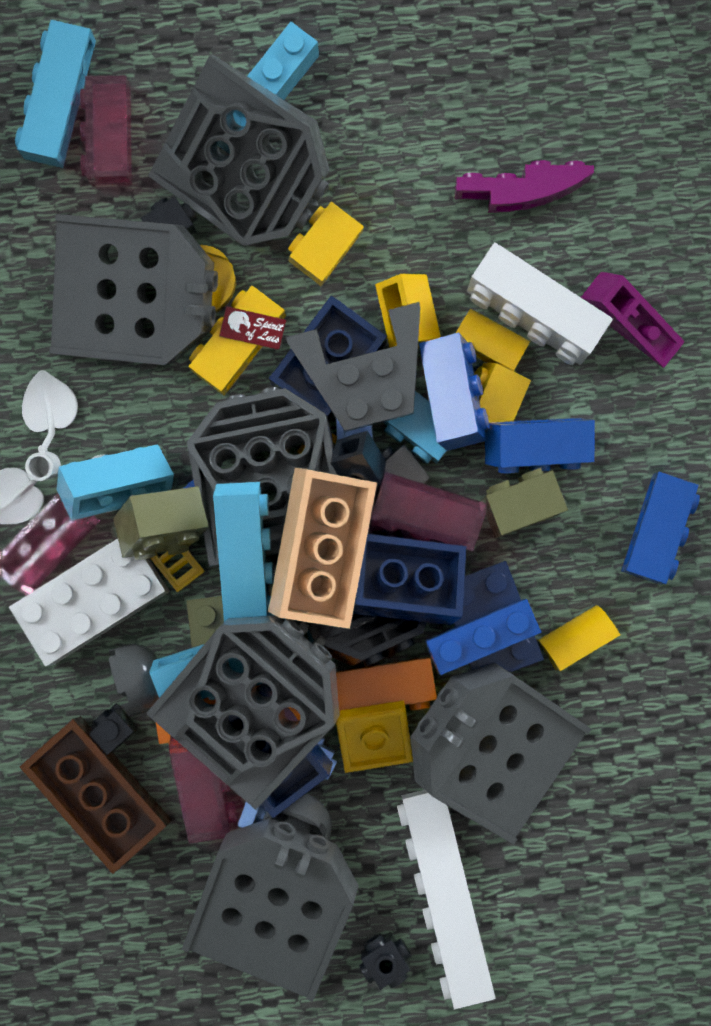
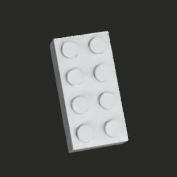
[467,242,613,365]
[9,539,170,667]

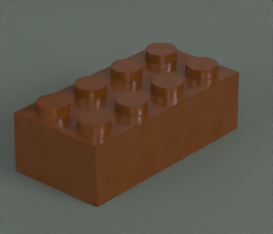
[20,716,172,874]

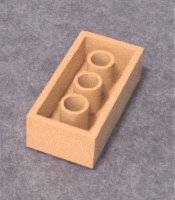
[268,468,377,629]

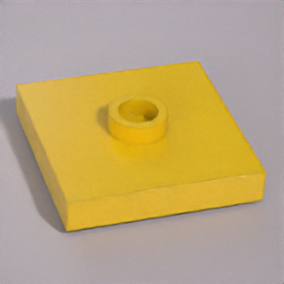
[336,700,413,773]

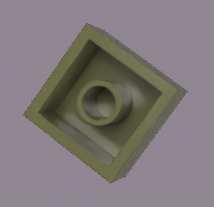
[481,468,568,539]
[113,486,209,561]

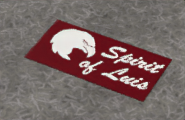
[219,306,286,350]

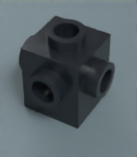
[359,932,412,990]

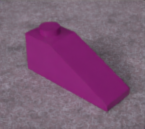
[580,272,685,368]

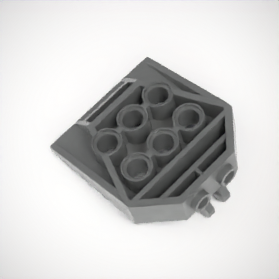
[148,54,330,246]
[49,214,218,365]
[187,387,338,569]
[146,616,340,810]
[411,663,591,845]
[182,818,359,1002]

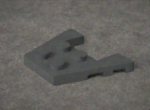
[286,302,421,432]

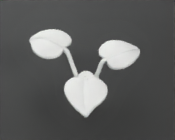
[0,370,116,524]

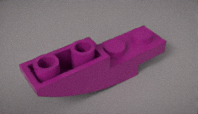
[455,160,594,213]

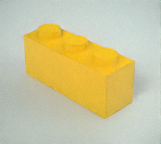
[188,285,286,396]

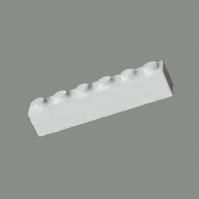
[397,790,496,1010]

